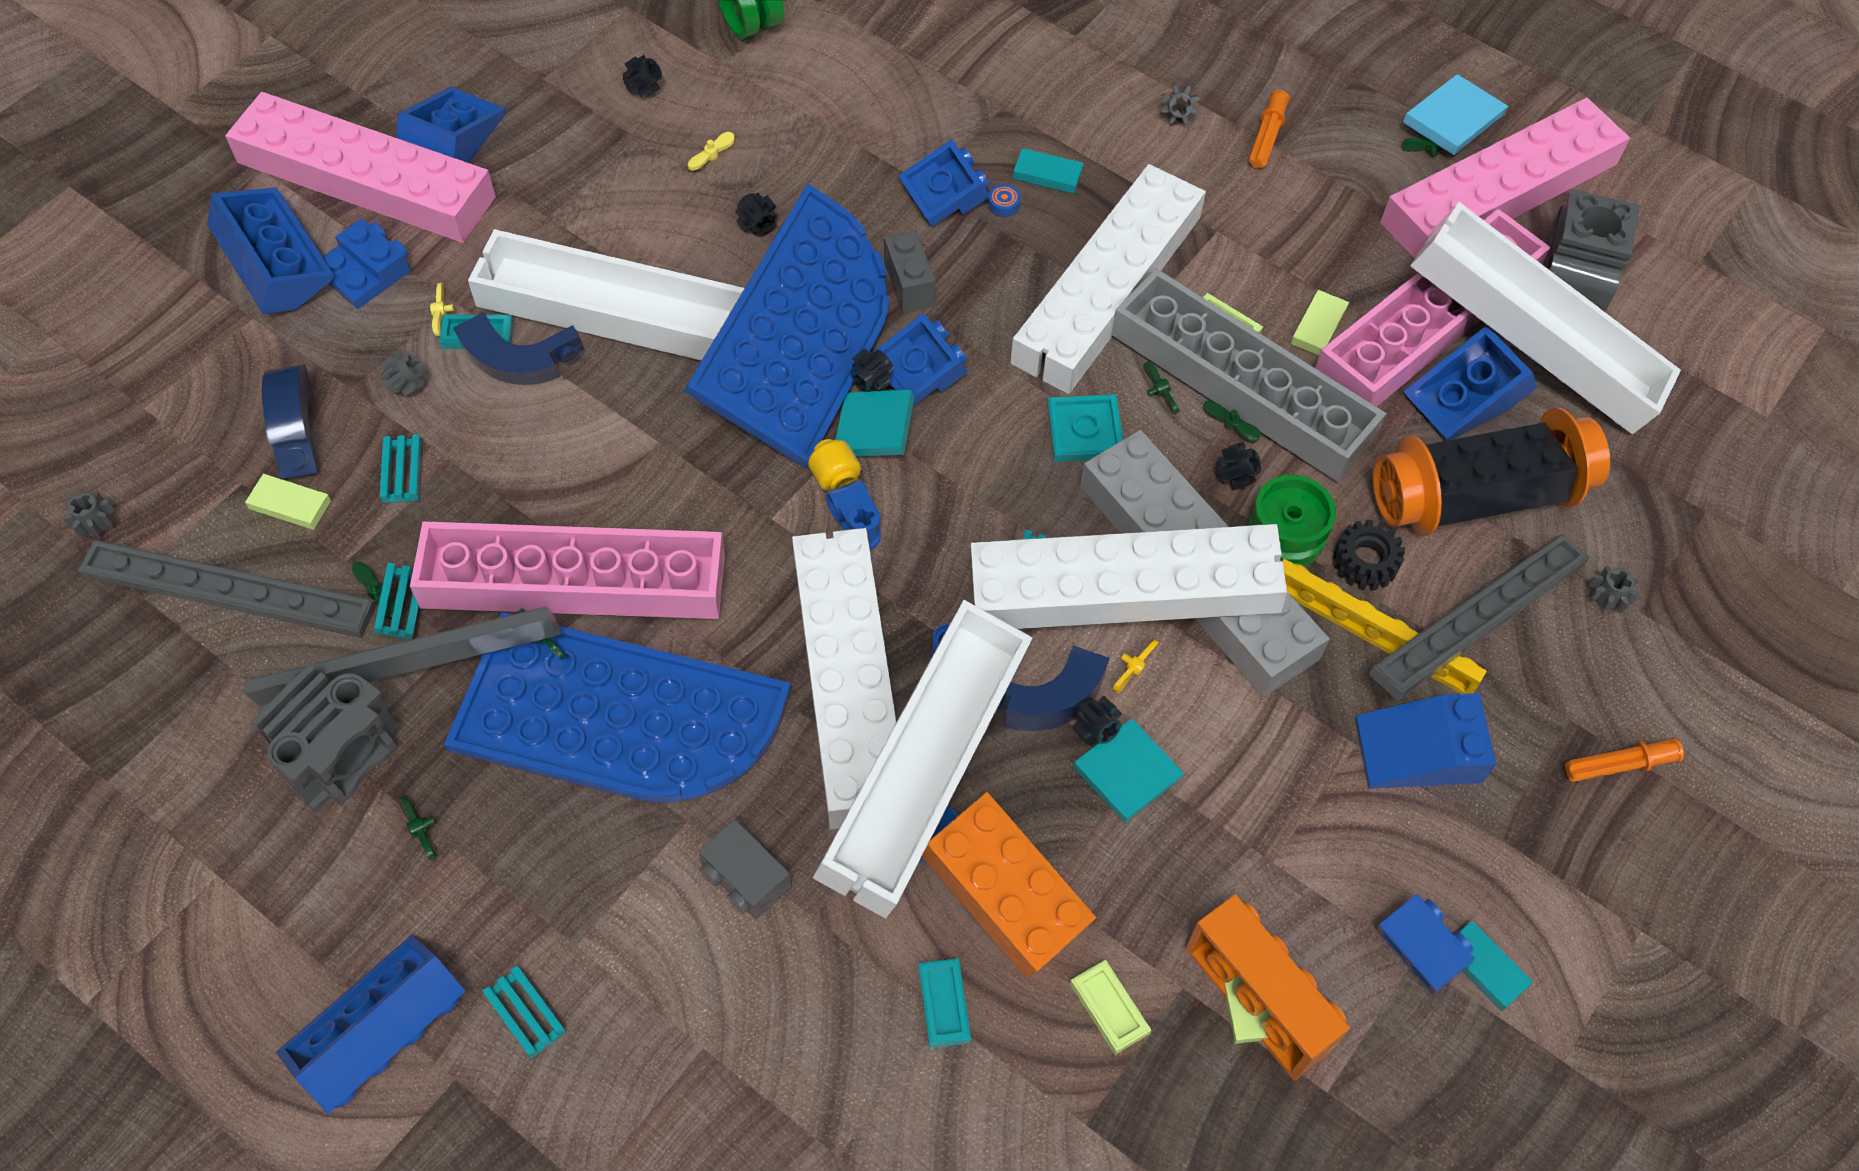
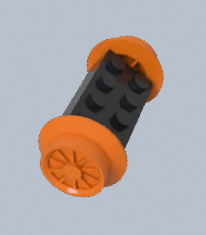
[1373,407,1610,536]

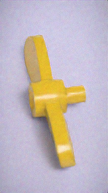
[1112,639,1159,693]

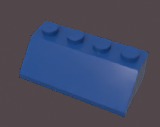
[207,187,334,314]
[276,935,466,1114]

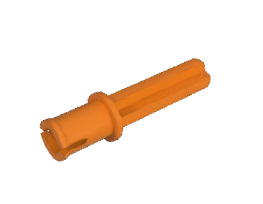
[1248,90,1290,169]
[1564,737,1684,782]

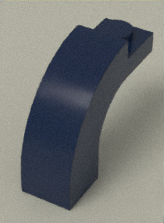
[453,312,584,385]
[262,364,319,479]
[995,645,1109,731]

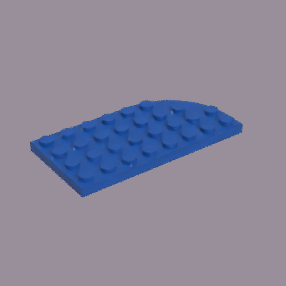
[683,183,889,468]
[444,612,792,802]

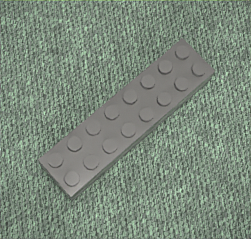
[1111,268,1387,482]
[1080,430,1330,698]

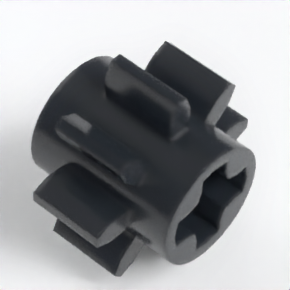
[623,55,662,97]
[735,192,777,235]
[850,348,894,392]
[1216,442,1261,489]
[1073,696,1122,745]

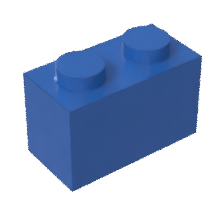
[1378,894,1475,996]

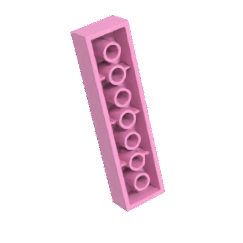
[225,91,496,243]
[1380,98,1630,259]
[1315,209,1551,407]
[410,521,725,619]

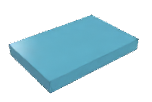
[1403,74,1508,155]

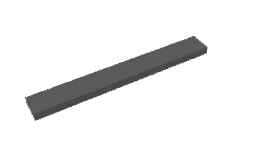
[1369,534,1590,701]
[77,540,376,638]
[244,606,560,707]

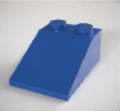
[396,87,506,163]
[1403,326,1537,441]
[1355,693,1496,789]

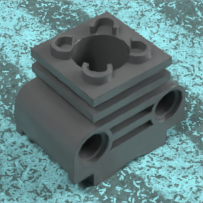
[1543,189,1640,311]
[251,663,400,812]

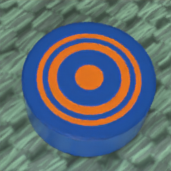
[988,184,1021,217]

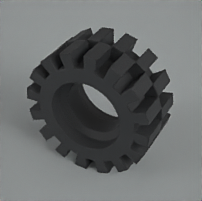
[1333,520,1405,591]

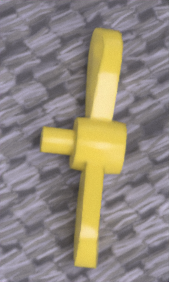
[688,132,735,171]
[430,283,454,336]

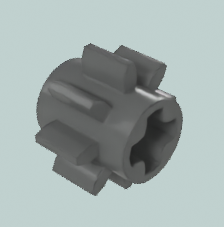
[1160,84,1200,124]
[380,350,425,396]
[62,491,115,537]
[1589,566,1640,613]

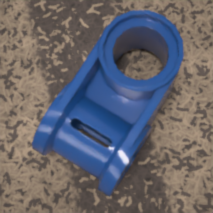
[825,479,881,550]

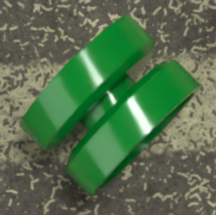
[717,0,784,40]
[1247,475,1336,567]

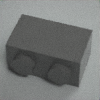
[884,230,936,314]
[698,819,792,920]

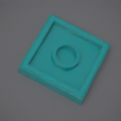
[836,389,915,456]
[1047,394,1123,462]
[1073,718,1184,824]

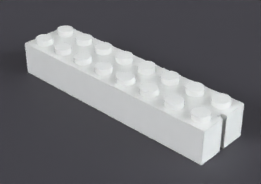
[1010,164,1206,394]
[1410,202,1681,435]
[468,229,744,360]
[971,524,1287,629]
[792,528,896,830]
[813,600,1032,919]

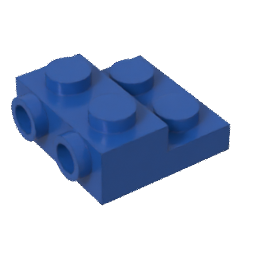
[898,139,990,227]
[323,218,411,310]
[874,313,968,406]

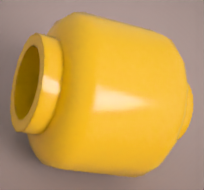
[808,439,861,492]

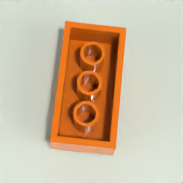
[921,792,1097,979]
[1185,894,1351,1082]

